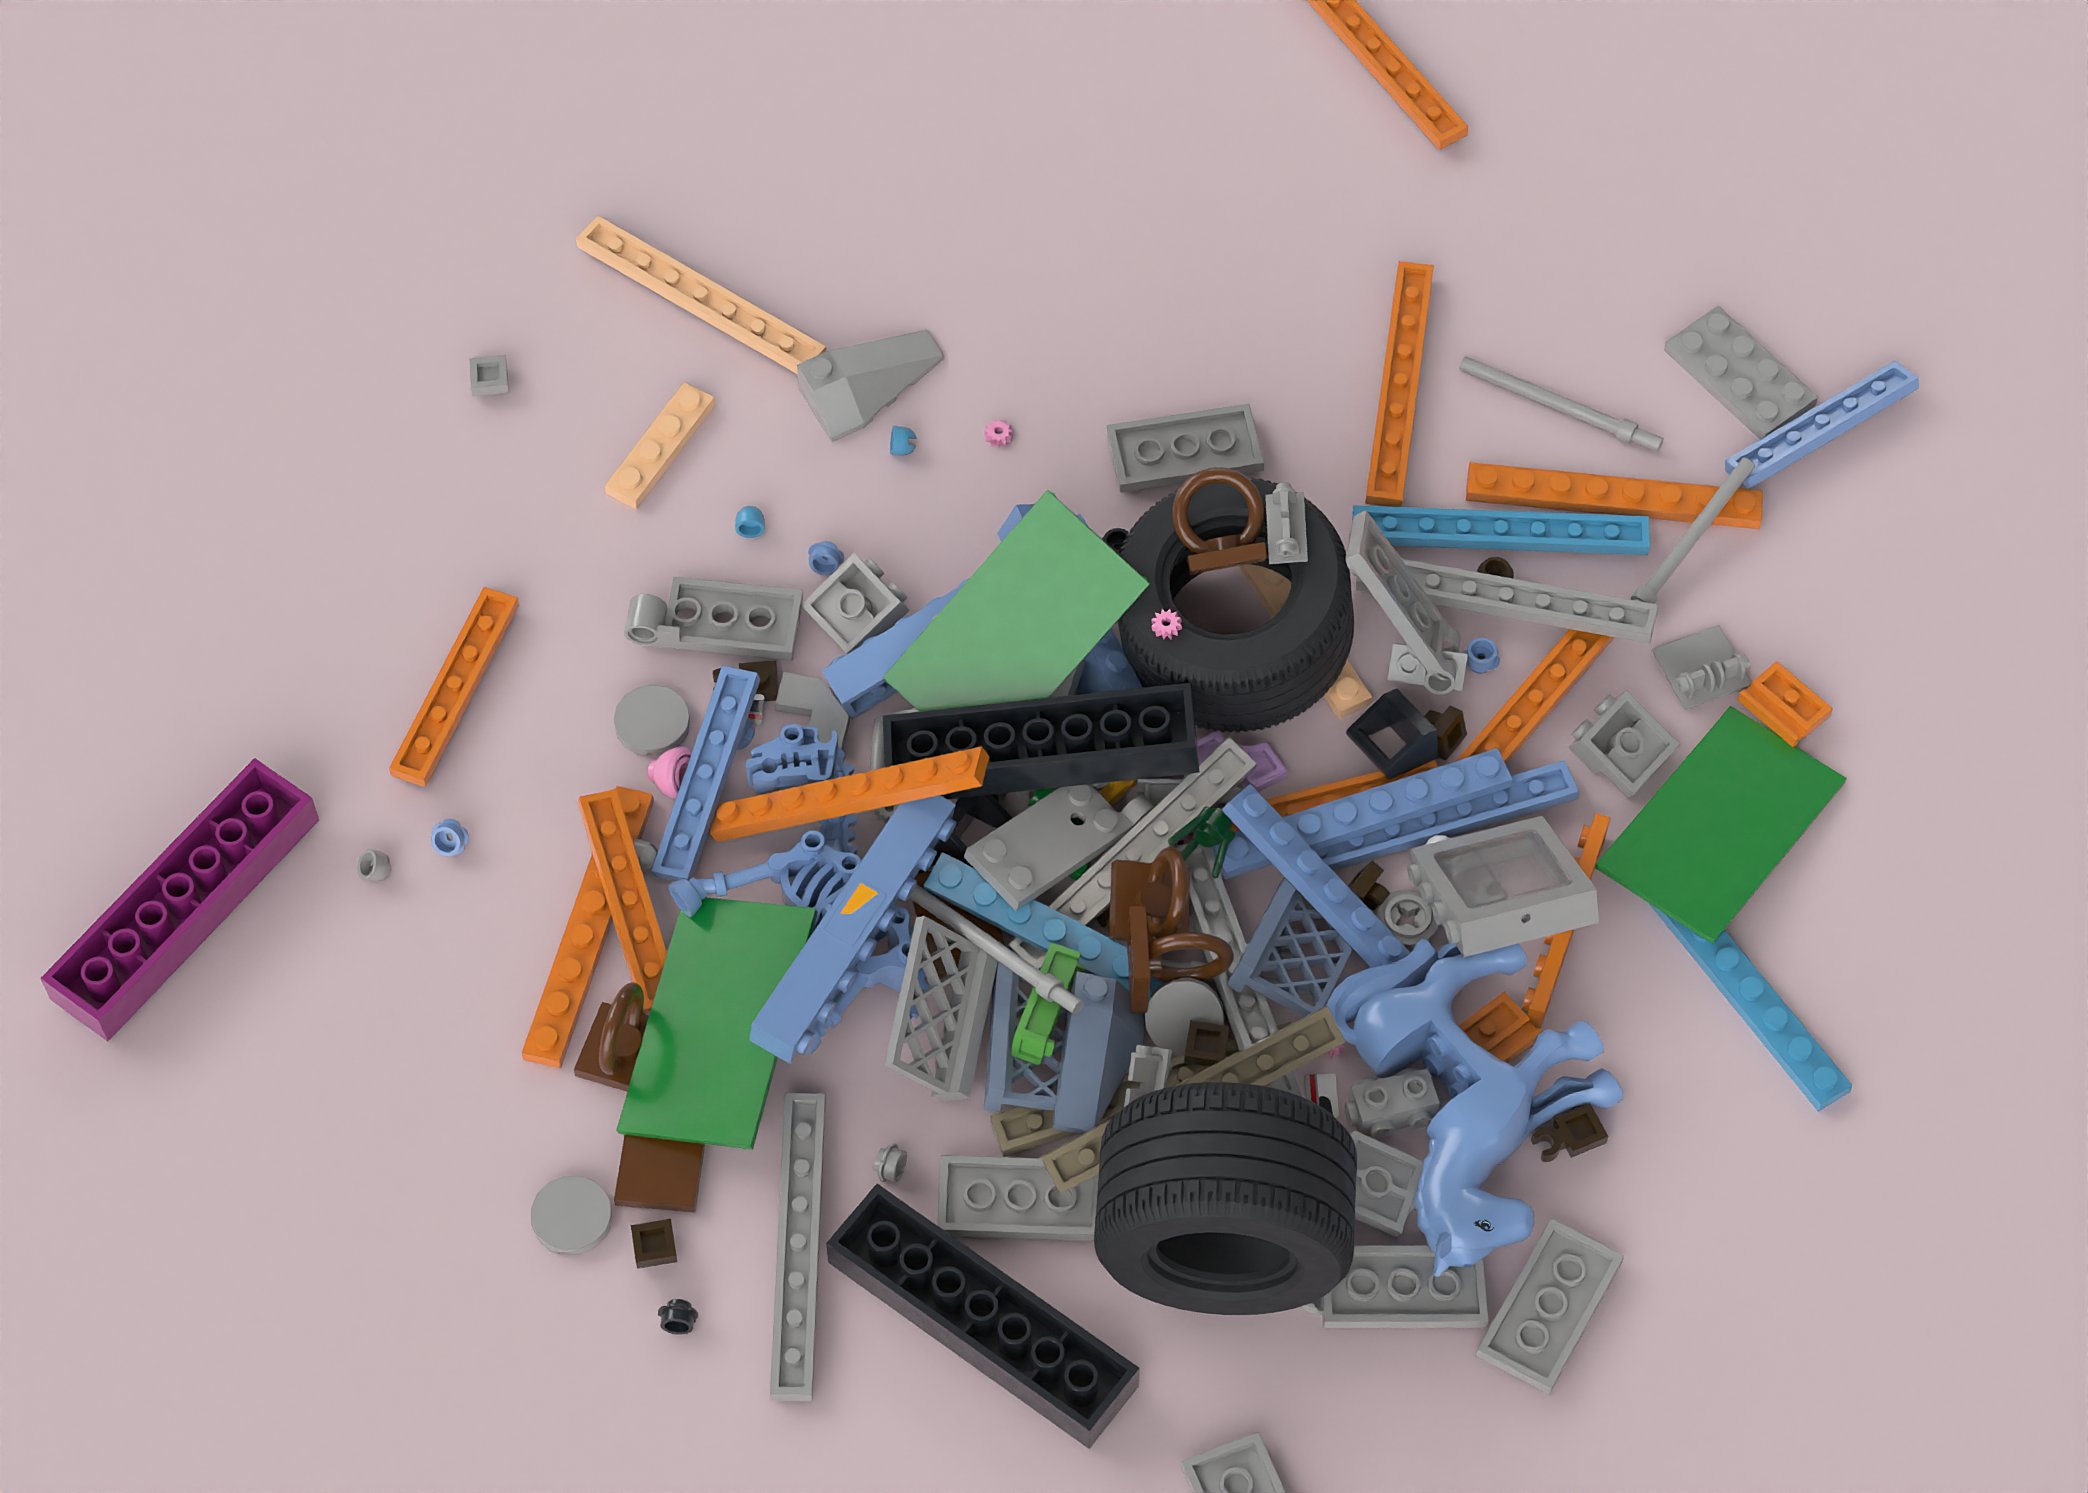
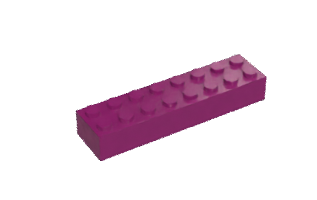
[40,758,319,1042]

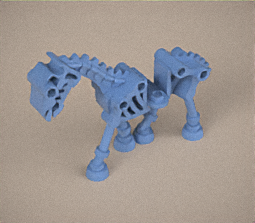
[668,724,930,1055]

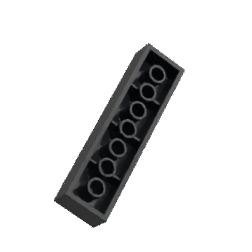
[883,683,1200,805]
[826,1183,1140,1449]

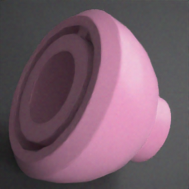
[648,747,692,800]

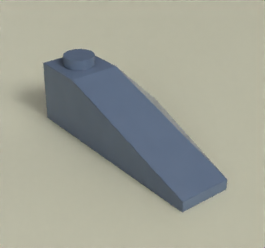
[1052,971,1145,1134]

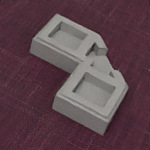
[775,672,850,750]

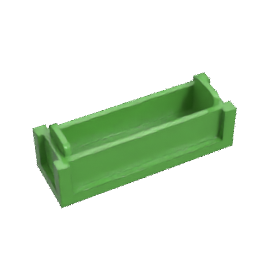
[1010,942,1085,1065]

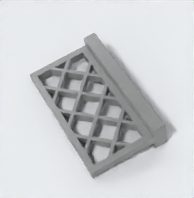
[884,916,998,1102]

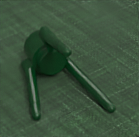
[1168,806,1236,878]

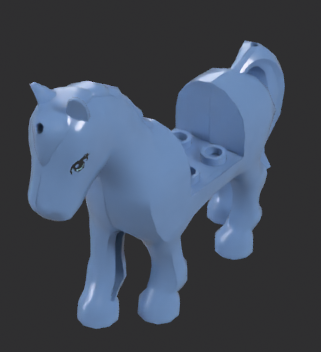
[1326,939,1623,1277]

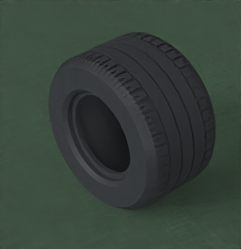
[1117,477,1354,733]
[1094,1082,1357,1315]

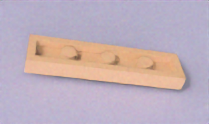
[605,382,716,509]

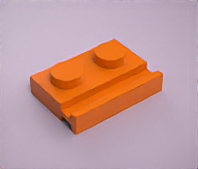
[1738,661,1833,748]
[1458,991,1543,1063]

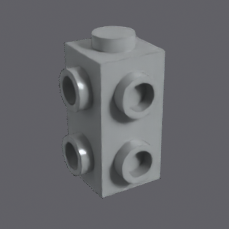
[1344,1068,1440,1138]

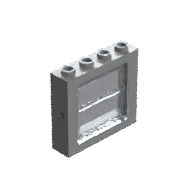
[1407,815,1599,957]

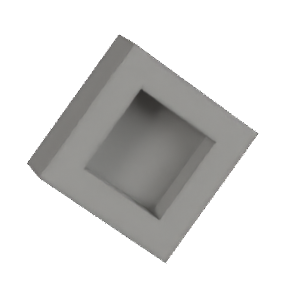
[469,355,509,396]

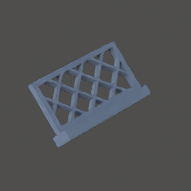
[1226,876,1353,1017]
[984,961,1074,1112]

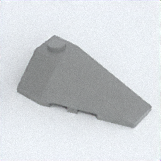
[797,330,943,442]

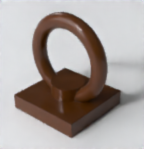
[1172,467,1267,575]
[1109,847,1190,942]
[1127,906,1234,1013]
[574,982,649,1092]

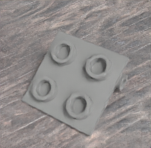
[1651,625,1751,710]

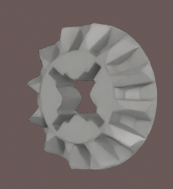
[1377,890,1438,949]

